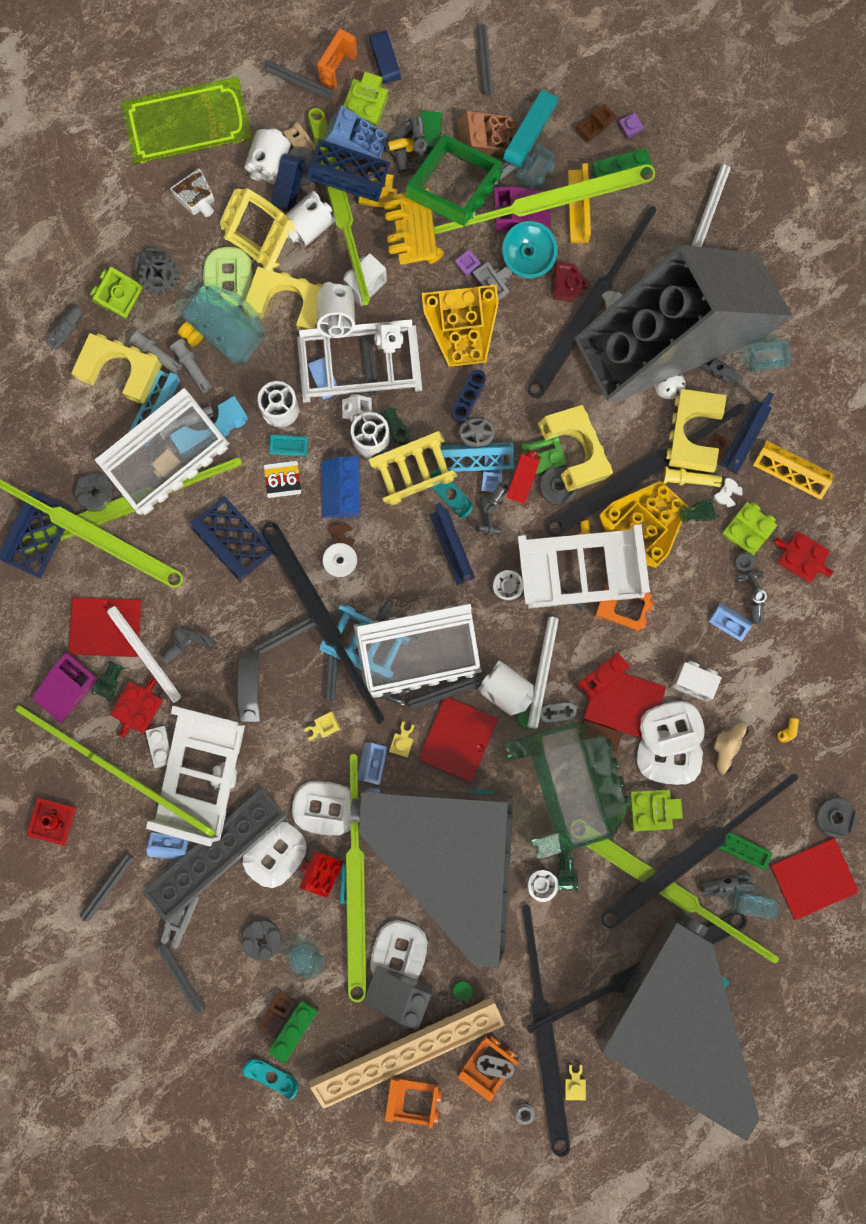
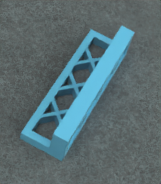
[128,370,180,447]
[438,442,514,472]

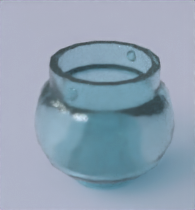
[288,944,325,980]

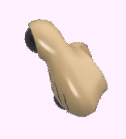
[714,722,749,775]

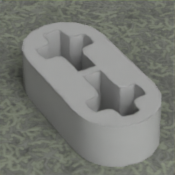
[540,703,577,723]
[477,1054,515,1079]

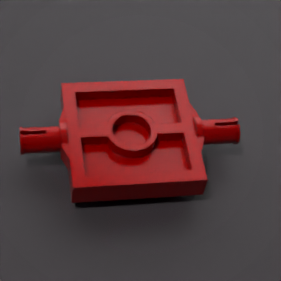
[773,531,833,583]
[110,678,164,738]

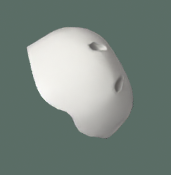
[655,374,686,399]
[493,570,524,601]
[527,870,558,902]

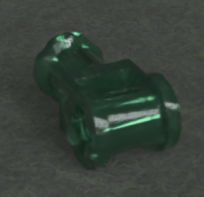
[381,407,410,446]
[679,499,719,523]
[91,661,125,702]
[557,854,579,893]

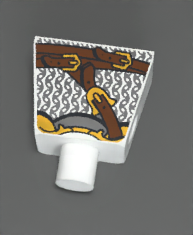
[170,169,215,217]

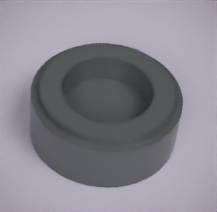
[735,551,755,571]

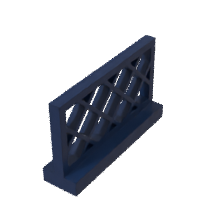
[307,139,390,202]
[720,392,774,474]
[0,490,74,579]
[190,496,273,583]
[429,503,475,586]

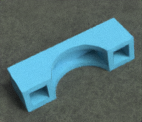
[169,396,248,458]

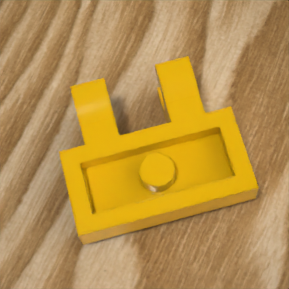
[358,172,398,208]

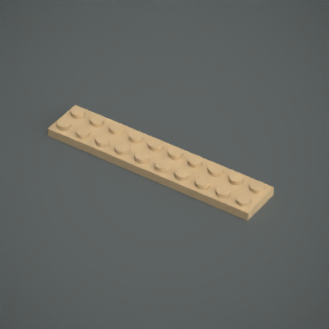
[308,997,505,1109]

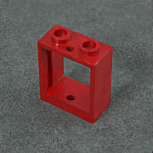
[506,449,542,504]

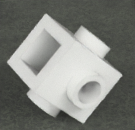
[374,325,403,353]
[342,394,372,423]

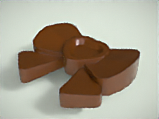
[329,523,355,547]

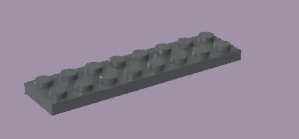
[143,788,287,923]

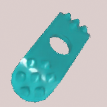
[430,470,473,518]
[242,1058,298,1100]

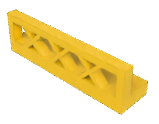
[568,163,591,243]
[753,440,834,500]

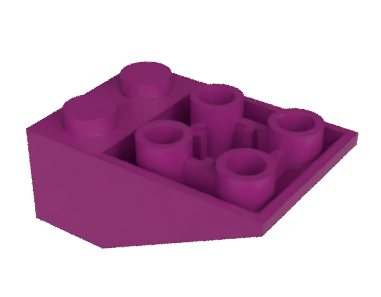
[493,186,551,232]
[32,652,100,723]

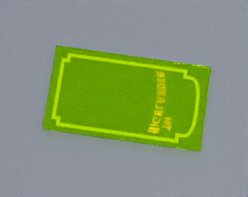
[121,77,252,165]

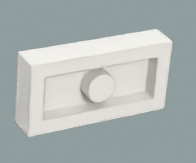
[146,726,171,768]

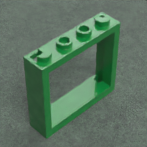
[406,134,503,227]

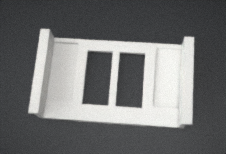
[518,524,650,609]
[146,706,245,846]

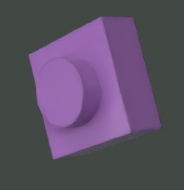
[618,113,644,139]
[455,249,481,277]

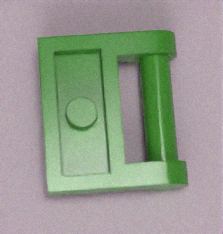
[520,437,567,475]

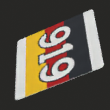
[264,461,301,498]

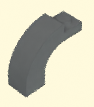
[238,652,261,722]

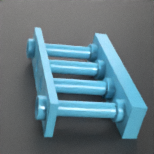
[319,605,410,683]

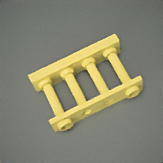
[369,431,457,505]

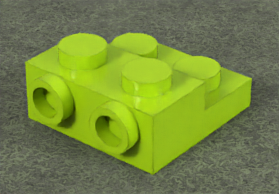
[90,267,143,319]
[722,502,777,555]

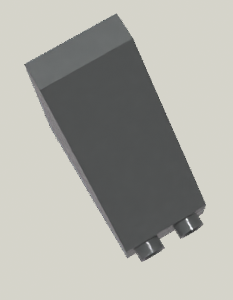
[575,245,793,401]
[350,786,514,968]
[596,912,760,1141]

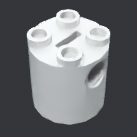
[244,128,291,184]
[285,191,335,247]
[316,282,355,338]
[258,381,299,429]
[351,412,390,459]
[478,660,534,716]

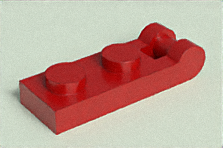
[577,652,630,700]

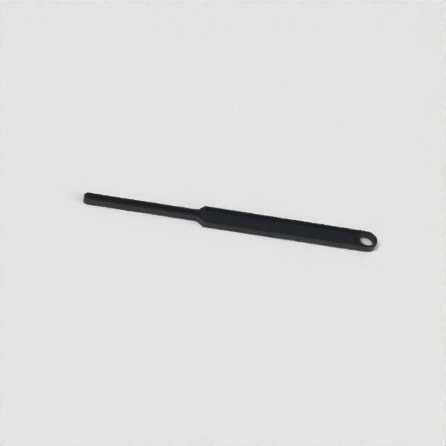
[528,206,656,399]
[547,404,744,536]
[262,522,385,724]
[601,774,798,929]
[523,905,570,1157]
[527,912,747,1033]

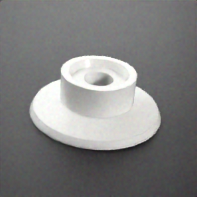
[323,543,357,577]

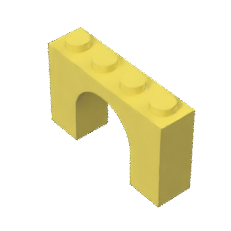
[243,267,323,331]
[71,333,162,405]
[666,389,727,473]
[538,405,613,492]

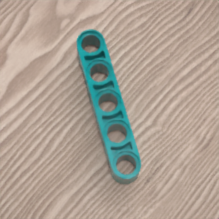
[503,89,559,168]

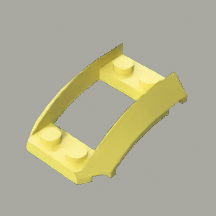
[220,188,296,271]

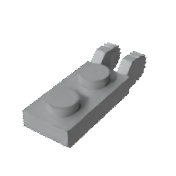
[161,896,200,949]

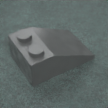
[364,965,433,1030]

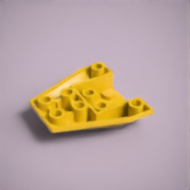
[422,284,499,367]
[600,481,688,568]

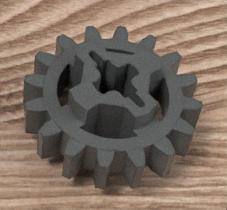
[138,255,180,297]

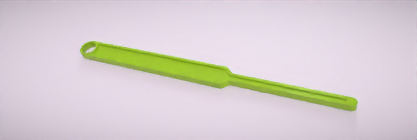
[308,108,370,305]
[434,164,655,234]
[19,458,242,553]
[0,480,183,588]
[15,704,216,837]
[346,754,366,1002]
[567,820,779,963]

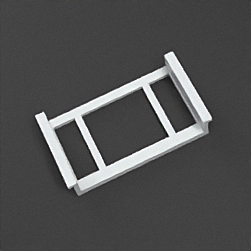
[297,320,422,403]

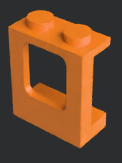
[317,29,358,90]
[594,580,653,633]
[458,1035,518,1102]
[385,1077,442,1129]

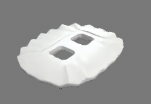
[639,701,705,757]
[637,730,703,785]
[292,781,351,836]
[242,822,307,888]
[370,920,428,980]

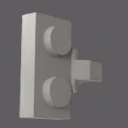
[473,262,512,301]

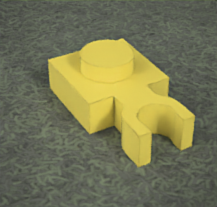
[304,712,341,741]
[389,721,415,758]
[565,1064,586,1100]

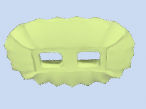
[203,247,254,307]

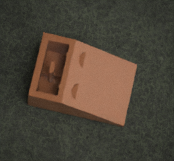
[457,111,517,156]

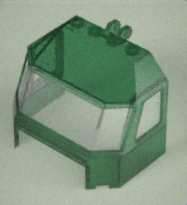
[505,722,631,859]

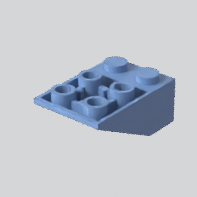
[324,105,388,159]

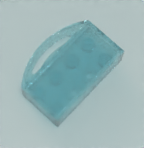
[181,286,266,365]

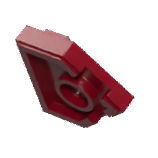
[551,262,591,302]

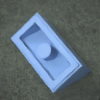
[708,603,752,641]
[358,742,388,785]
[146,832,189,860]

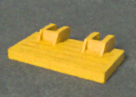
[384,188,437,265]

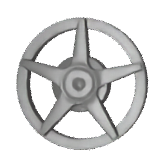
[459,418,495,447]

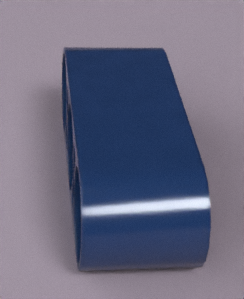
[369,30,401,85]
[271,153,305,212]
[452,370,486,424]

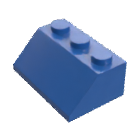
[321,456,360,518]

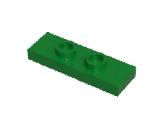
[718,827,773,871]

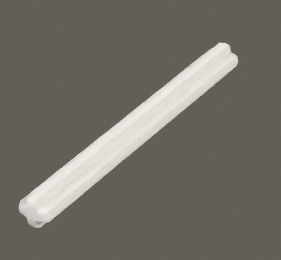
[691,164,731,247]
[107,606,181,703]
[527,617,558,729]

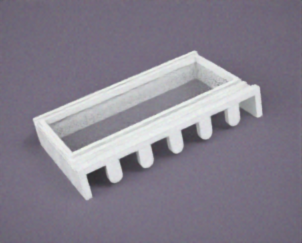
[95,388,230,515]
[354,602,482,698]

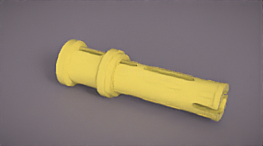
[663,467,722,487]

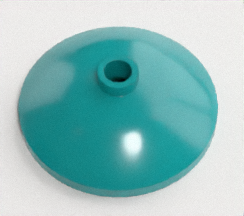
[502,221,557,278]

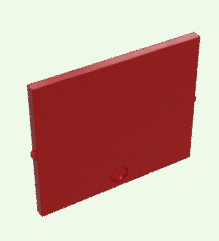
[68,597,142,657]
[584,665,666,739]
[418,697,498,783]
[770,838,859,920]

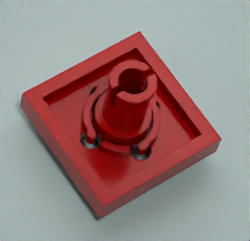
[26,798,76,846]
[299,851,343,898]

